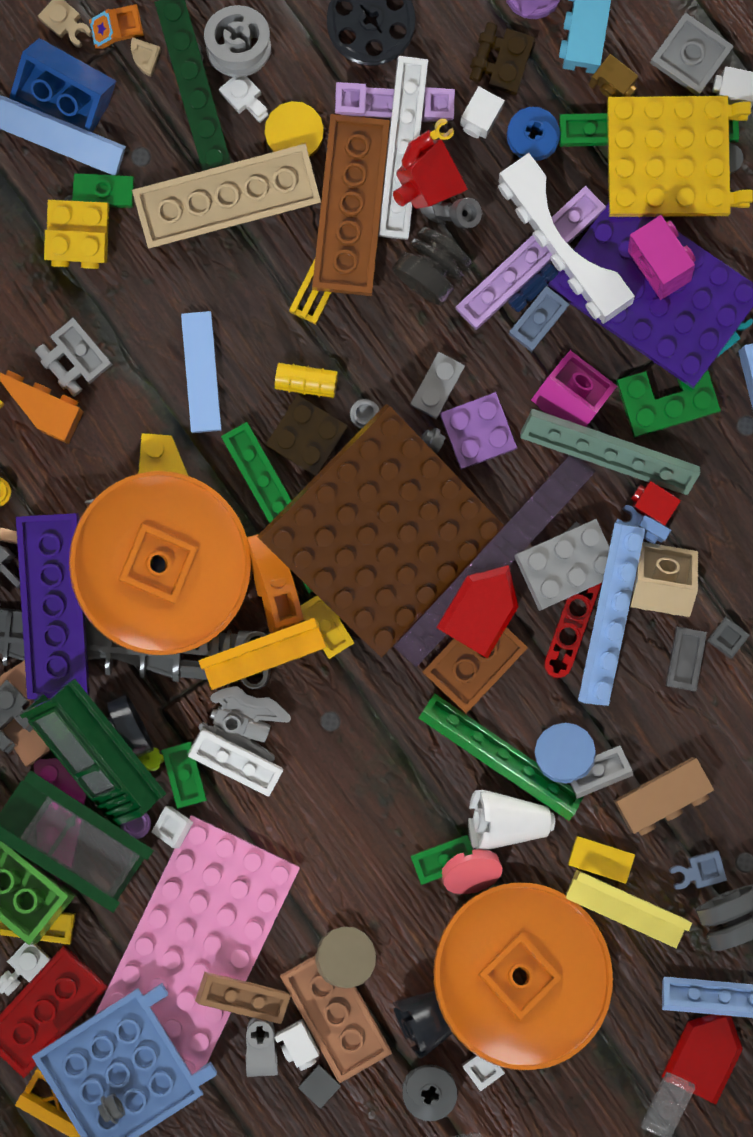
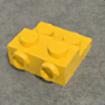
[44,200,109,269]

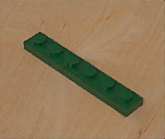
[155,0,231,171]

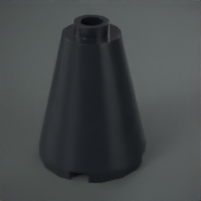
[393,991,453,1059]

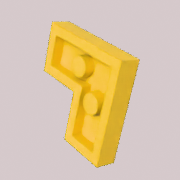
[301,596,354,659]

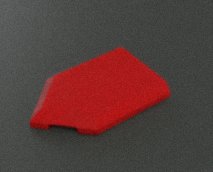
[436,565,519,659]
[661,1014,743,1104]

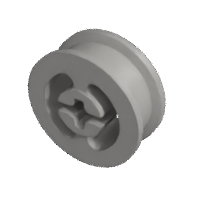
[204,5,271,77]

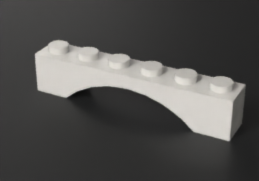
[498,153,635,324]

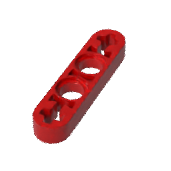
[544,583,601,678]

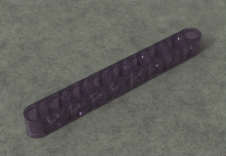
[394,455,596,667]

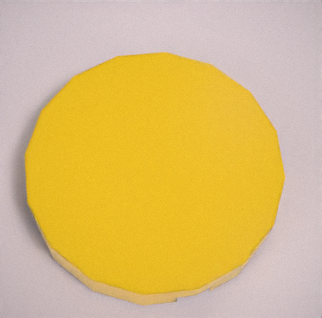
[265,101,324,157]

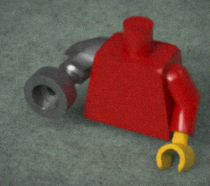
[393,119,482,229]

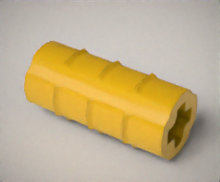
[275,363,338,398]

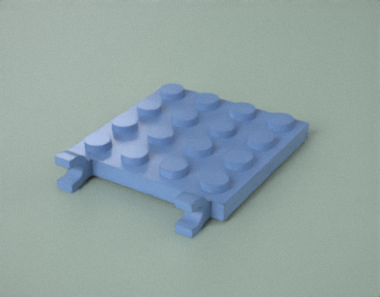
[32,983,217,1137]

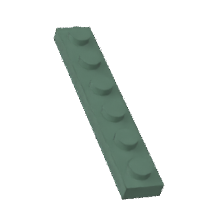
[520,409,700,496]

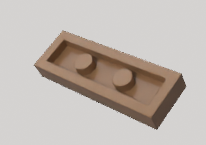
[195,972,291,1024]

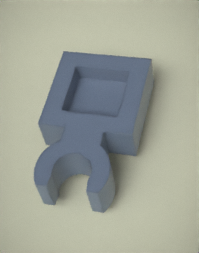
[669,850,727,889]

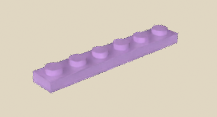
[456,186,606,330]

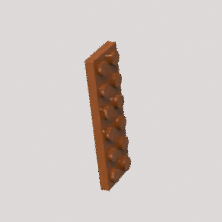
[312,114,390,296]

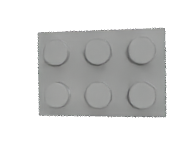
[514,519,610,611]

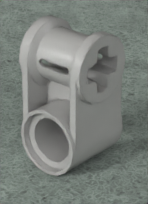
[246,1018,278,1077]

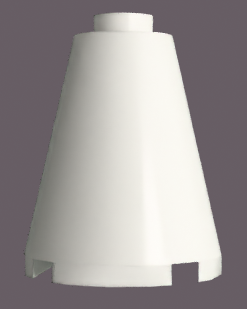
[468,790,555,850]

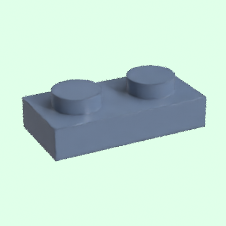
[509,286,570,352]

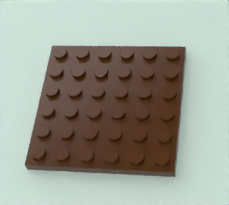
[257,404,507,658]

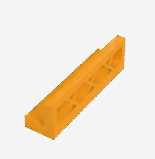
[198,618,327,690]
[15,1068,80,1137]

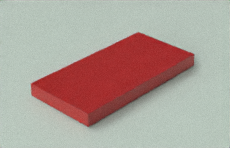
[0,945,108,1078]

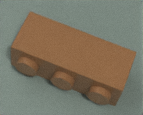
[613,757,714,836]

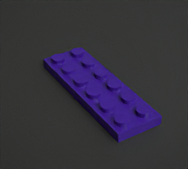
[16,513,90,699]

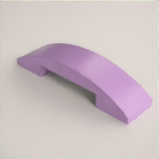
[335,82,455,122]

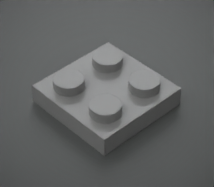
[650,12,734,96]

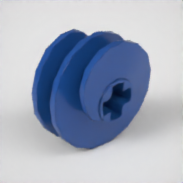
[506,107,560,161]

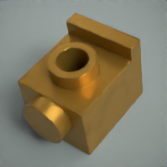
[589,54,638,98]

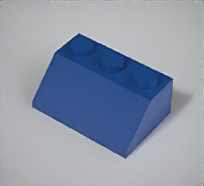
[9,38,116,133]

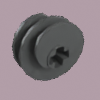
[402,1064,457,1121]

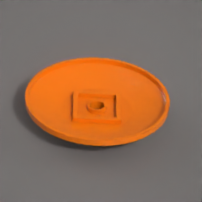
[69,471,251,655]
[433,883,613,1070]

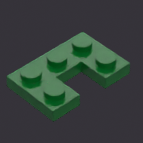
[616,370,721,438]

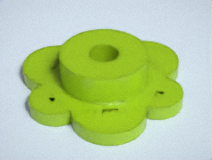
[139,747,164,771]

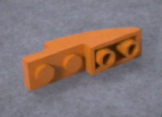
[247,534,304,634]

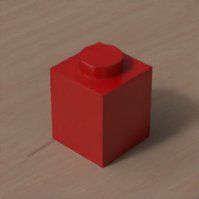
[631,481,681,526]

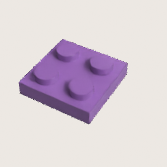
[440,392,517,470]

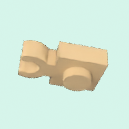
[38,0,92,48]

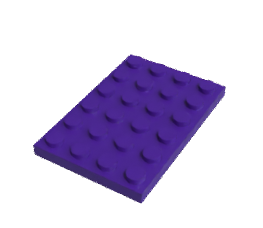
[547,202,753,389]

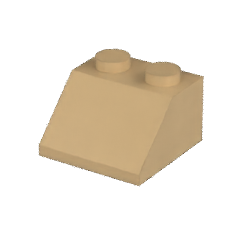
[630,542,698,617]

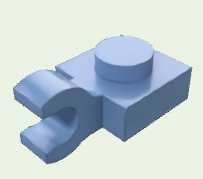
[615,505,671,544]

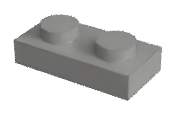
[410,352,465,419]
[570,746,633,799]

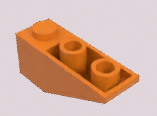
[0,370,83,444]

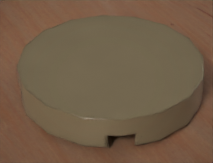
[315,926,376,989]

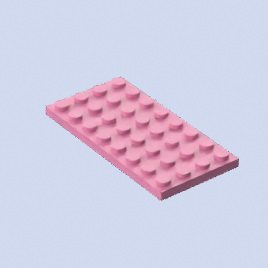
[95,815,300,1074]

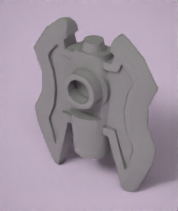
[199,686,291,762]

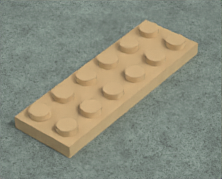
[132,144,321,249]

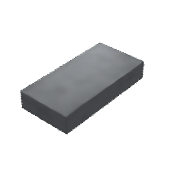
[665,627,707,691]

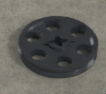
[327,0,415,66]

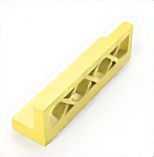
[565,869,692,949]

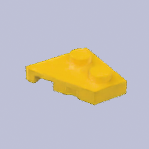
[138,433,188,476]

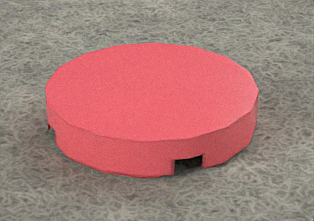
[441,849,503,894]

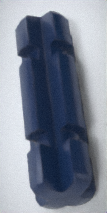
[508,263,559,312]

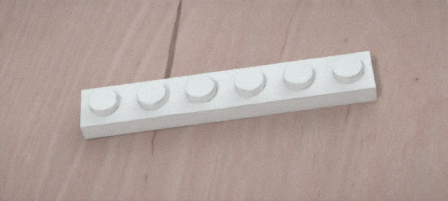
[378,56,428,240]

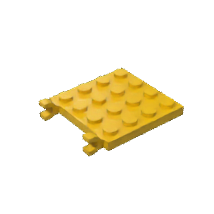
[607,96,753,217]

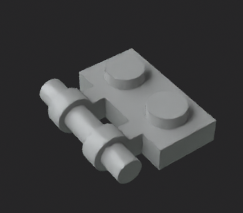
[35,318,112,397]

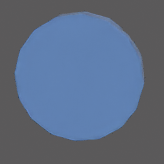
[535,723,596,784]

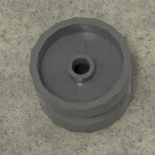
[695,885,753,951]

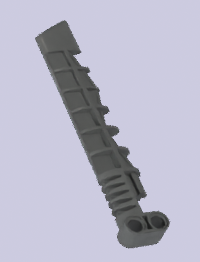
[0,608,271,689]

